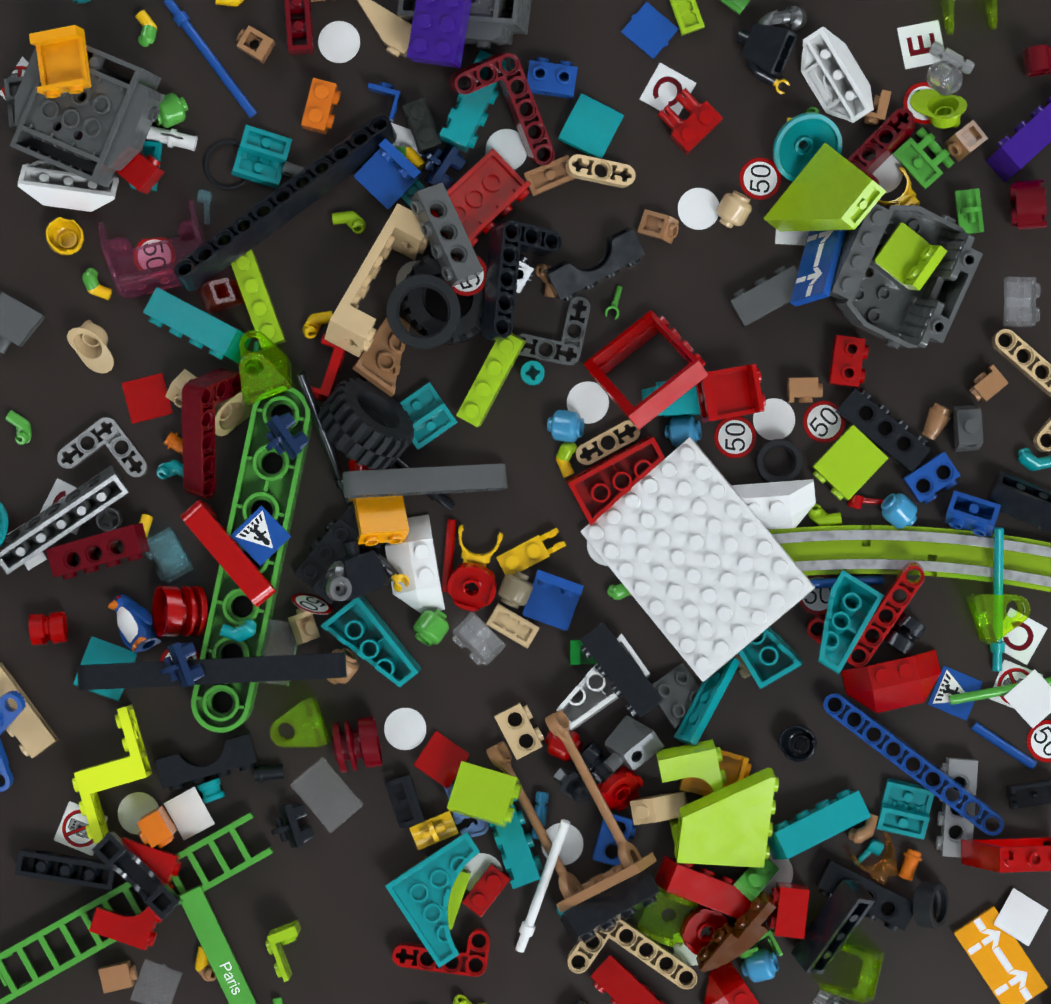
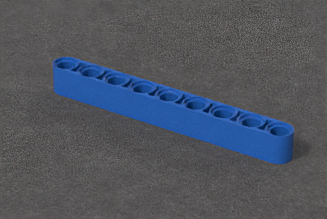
[823,693,1004,836]

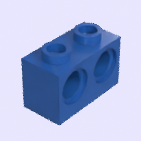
[902,451,961,504]
[592,813,637,866]

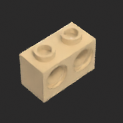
[494,702,544,760]

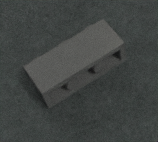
[729,264,798,328]

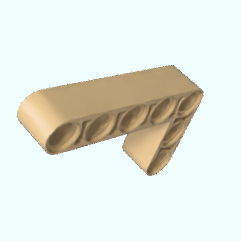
[991,329,1051,452]
[567,918,697,989]

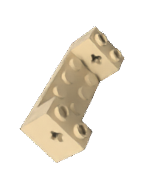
[324,203,429,357]

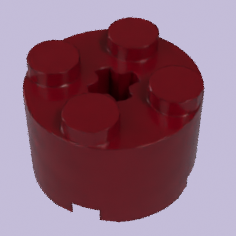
[1009,179,1047,230]

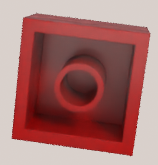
[767,882,810,939]

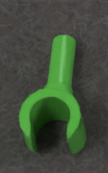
[605,286,623,320]

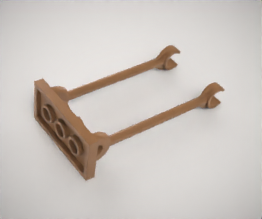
[486,709,657,913]

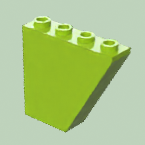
[763,143,886,232]
[674,768,779,868]

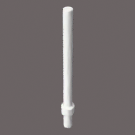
[515,819,570,953]

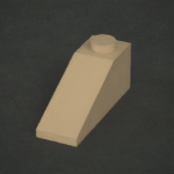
[356,0,412,58]

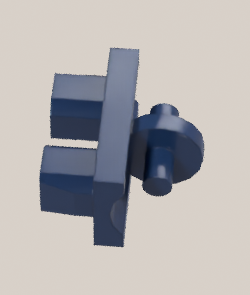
[423,145,466,190]
[265,412,309,460]
[160,642,205,688]

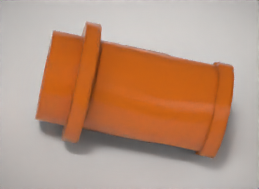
[164,432,183,455]
[898,848,922,881]

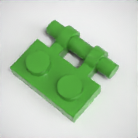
[892,127,955,190]

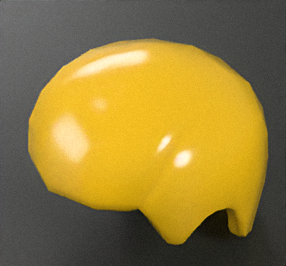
[45,217,84,255]

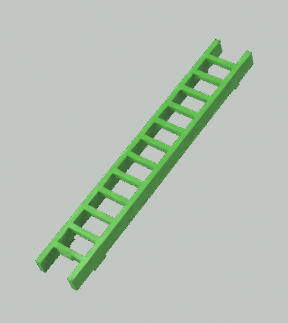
[0,811,274,1004]

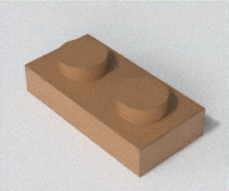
[524,155,576,197]

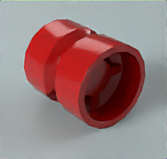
[29,611,68,645]

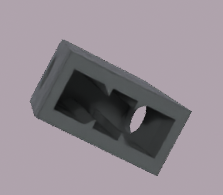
[0,292,46,354]
[951,404,984,452]
[603,715,664,773]

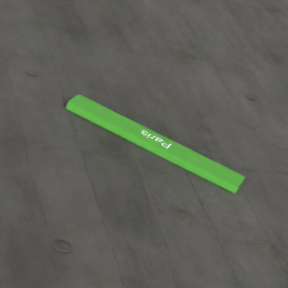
[178,885,257,1004]

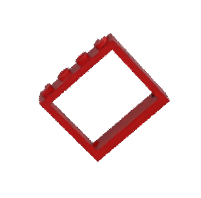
[583,310,708,430]
[961,837,1051,873]

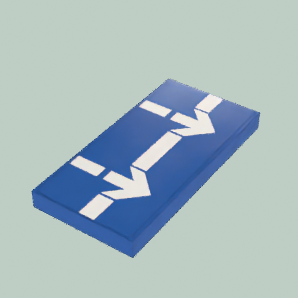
[790,230,847,307]

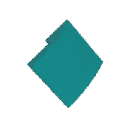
[558,93,624,159]
[231,125,292,189]
[399,382,458,450]
[73,636,137,702]
[876,778,934,840]

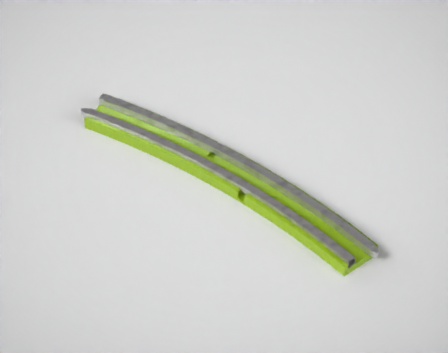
[768,525,1051,592]

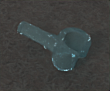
[197,189,213,224]

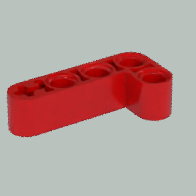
[392,928,490,977]

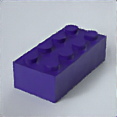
[407,0,472,68]

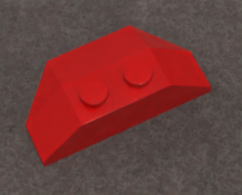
[841,649,941,713]
[704,961,760,1004]

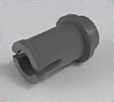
[282,161,305,178]

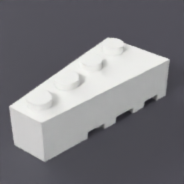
[556,633,650,731]

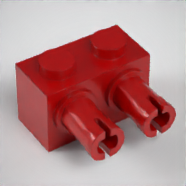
[657,88,723,155]

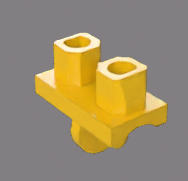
[409,811,459,850]

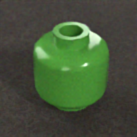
[155,93,188,128]
[413,609,449,646]

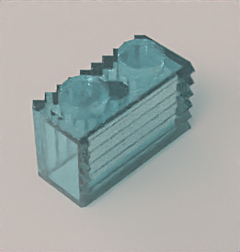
[145,527,195,583]

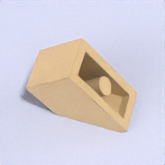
[630,791,687,825]

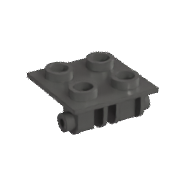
[652,663,700,729]

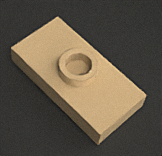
[486,603,540,649]

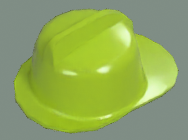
[910,89,967,129]

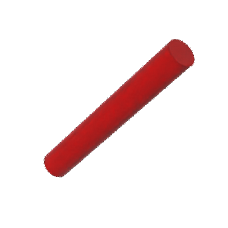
[441,519,456,592]

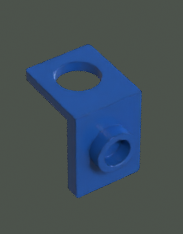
[367,82,401,122]

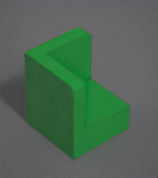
[570,640,597,665]

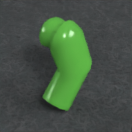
[5,410,32,445]

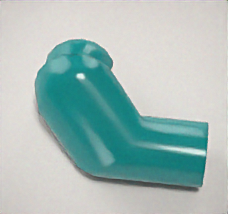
[1018,448,1051,471]
[156,460,183,479]

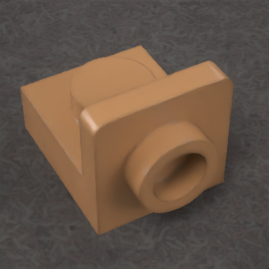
[861,90,891,126]
[944,120,988,162]
[637,209,679,244]

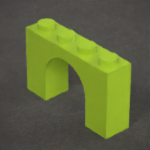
[656,739,727,845]

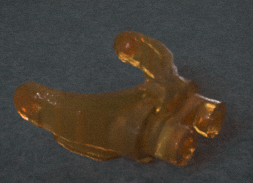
[850,832,899,885]

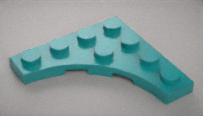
[385,831,480,968]

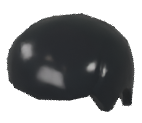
[778,725,817,762]

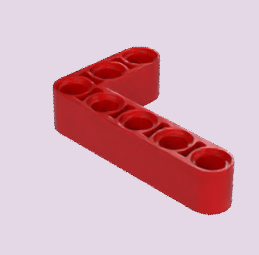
[180,500,276,608]
[807,562,924,667]

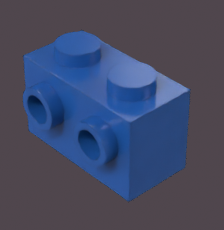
[527,57,578,99]
[945,490,1001,537]

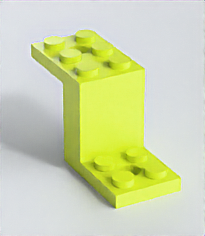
[72,704,153,844]

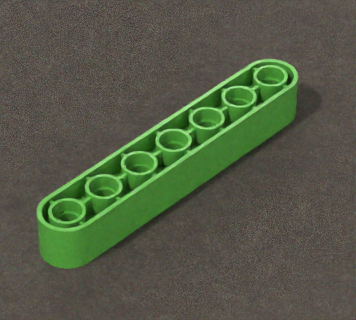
[191,385,313,733]

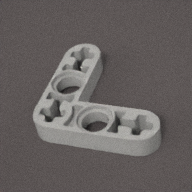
[57,417,148,478]

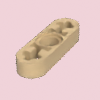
[565,154,636,188]
[576,420,640,465]

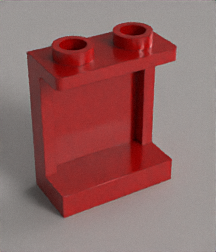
[311,334,347,402]
[695,363,766,423]

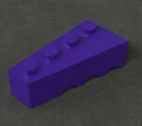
[986,96,1051,182]

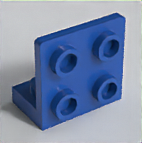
[354,138,422,209]
[522,570,584,631]

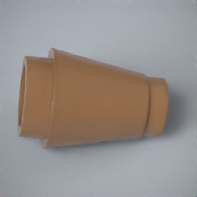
[922,403,952,440]

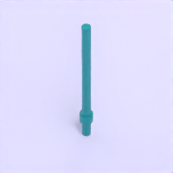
[990,527,1005,671]

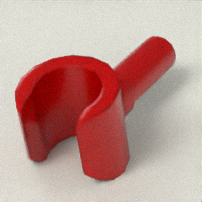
[848,495,883,510]

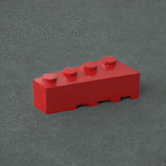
[566,435,665,525]
[655,855,760,919]
[590,955,666,1004]

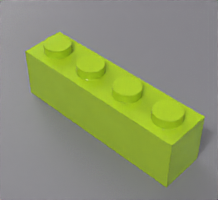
[231,249,286,350]
[456,333,526,427]

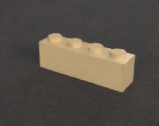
[0,662,59,758]

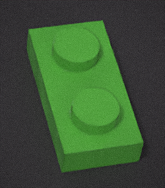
[734,859,779,901]

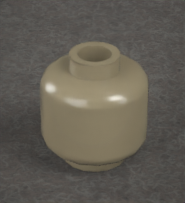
[498,571,534,609]

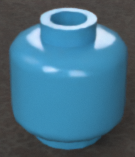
[547,410,584,443]
[665,415,702,447]
[881,493,917,529]
[741,948,779,983]

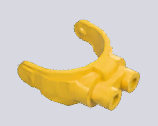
[877,166,920,206]
[458,525,503,567]

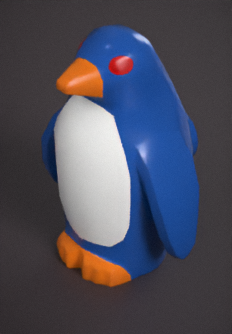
[108,594,161,653]

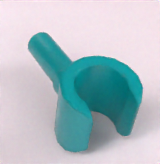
[853,839,884,867]

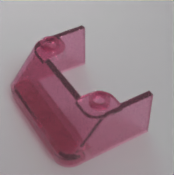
[98,200,205,298]

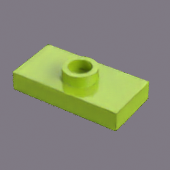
[669,0,705,36]

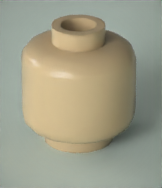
[716,190,752,228]

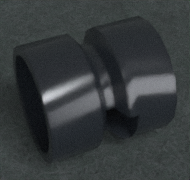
[883,612,927,656]
[572,741,611,786]

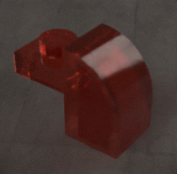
[198,277,245,314]

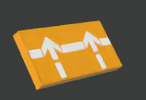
[953,906,1048,1004]

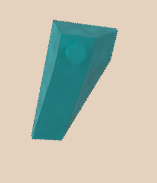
[818,570,884,674]

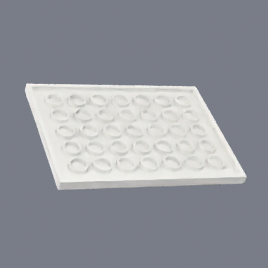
[580,437,815,682]

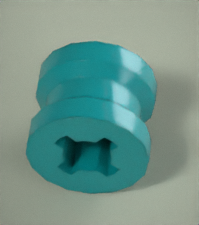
[521,361,545,386]
[196,778,226,804]

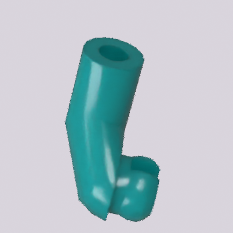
[220,619,257,642]

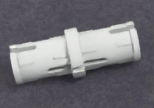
[147,125,198,151]

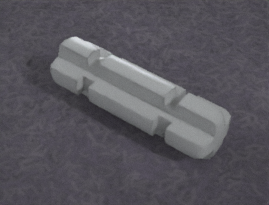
[929,42,975,74]

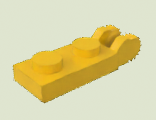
[496,528,566,575]

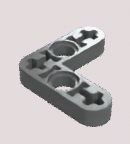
[517,297,590,366]

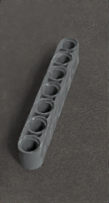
[342,464,508,498]

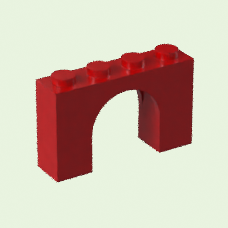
[89,837,182,950]

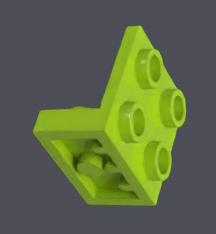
[873,222,947,291]
[265,920,301,982]

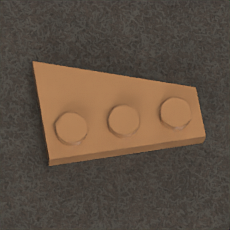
[352,315,410,397]

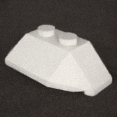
[801,27,874,123]
[18,160,119,212]
[731,479,816,530]
[385,514,445,614]

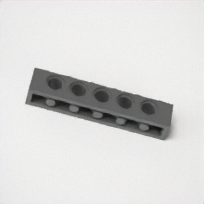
[0,465,129,575]

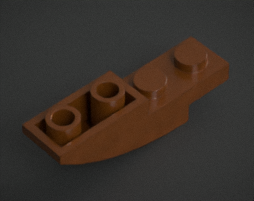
[696,891,776,972]

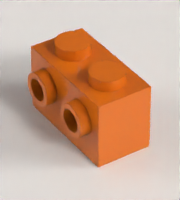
[301,78,341,134]
[137,805,177,848]

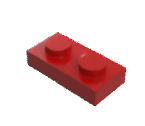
[462,863,511,917]

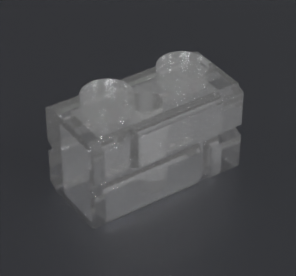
[1003,277,1041,328]
[452,611,507,666]

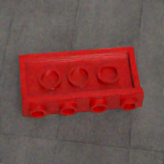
[430,149,531,247]

